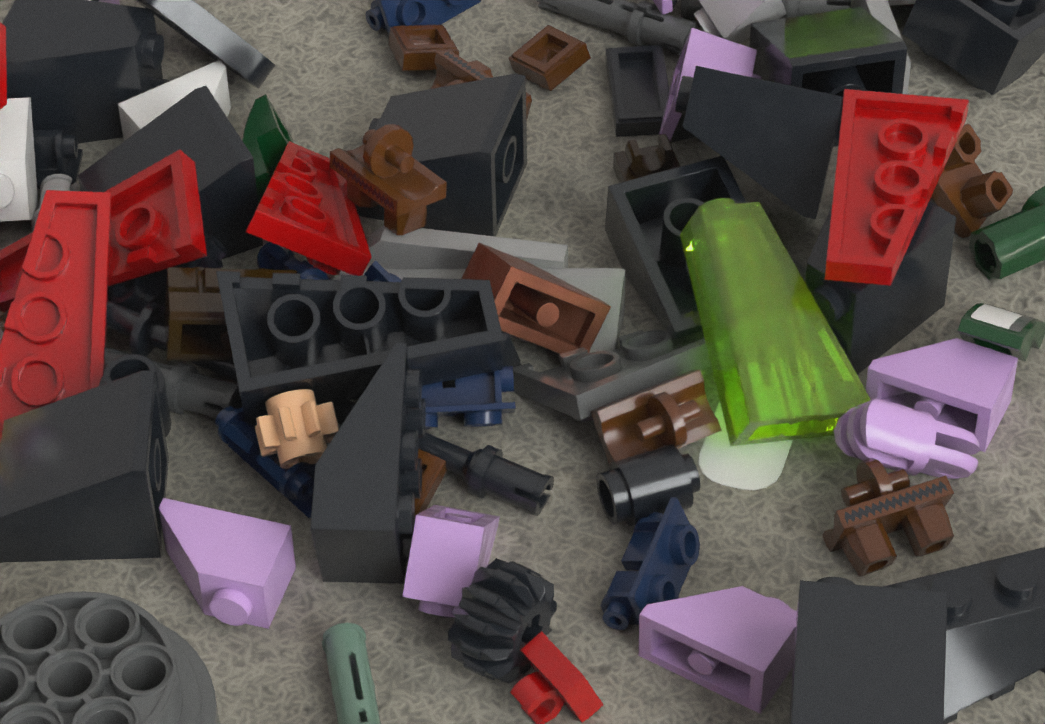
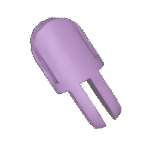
[834,399,980,479]

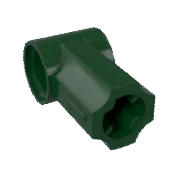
[969,186,1045,280]

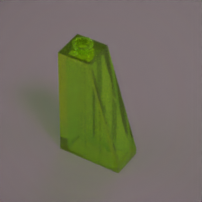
[680,198,871,446]

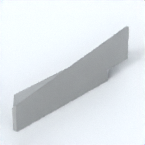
[331,225,625,353]

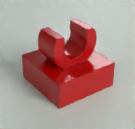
[510,631,603,724]

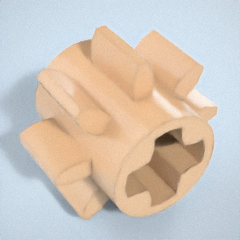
[255,389,339,469]

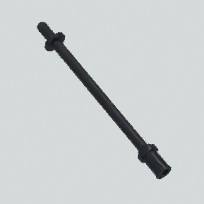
[106,300,554,516]

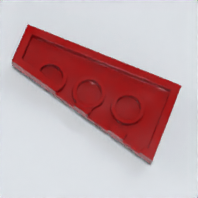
[825,89,969,286]
[246,141,372,276]
[0,149,207,312]
[0,190,112,445]

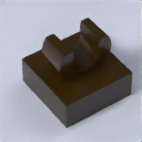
[613,134,680,183]

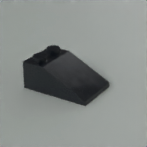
[902,0,1045,95]
[605,156,793,339]

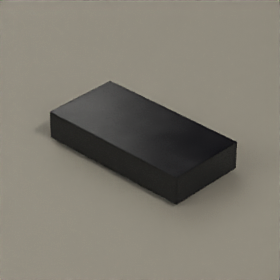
[606,45,669,137]

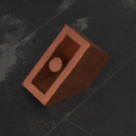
[461,242,611,354]

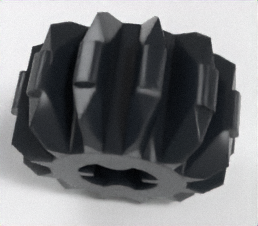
[448,558,557,683]

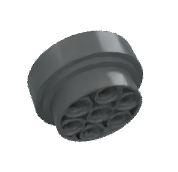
[0,591,220,724]

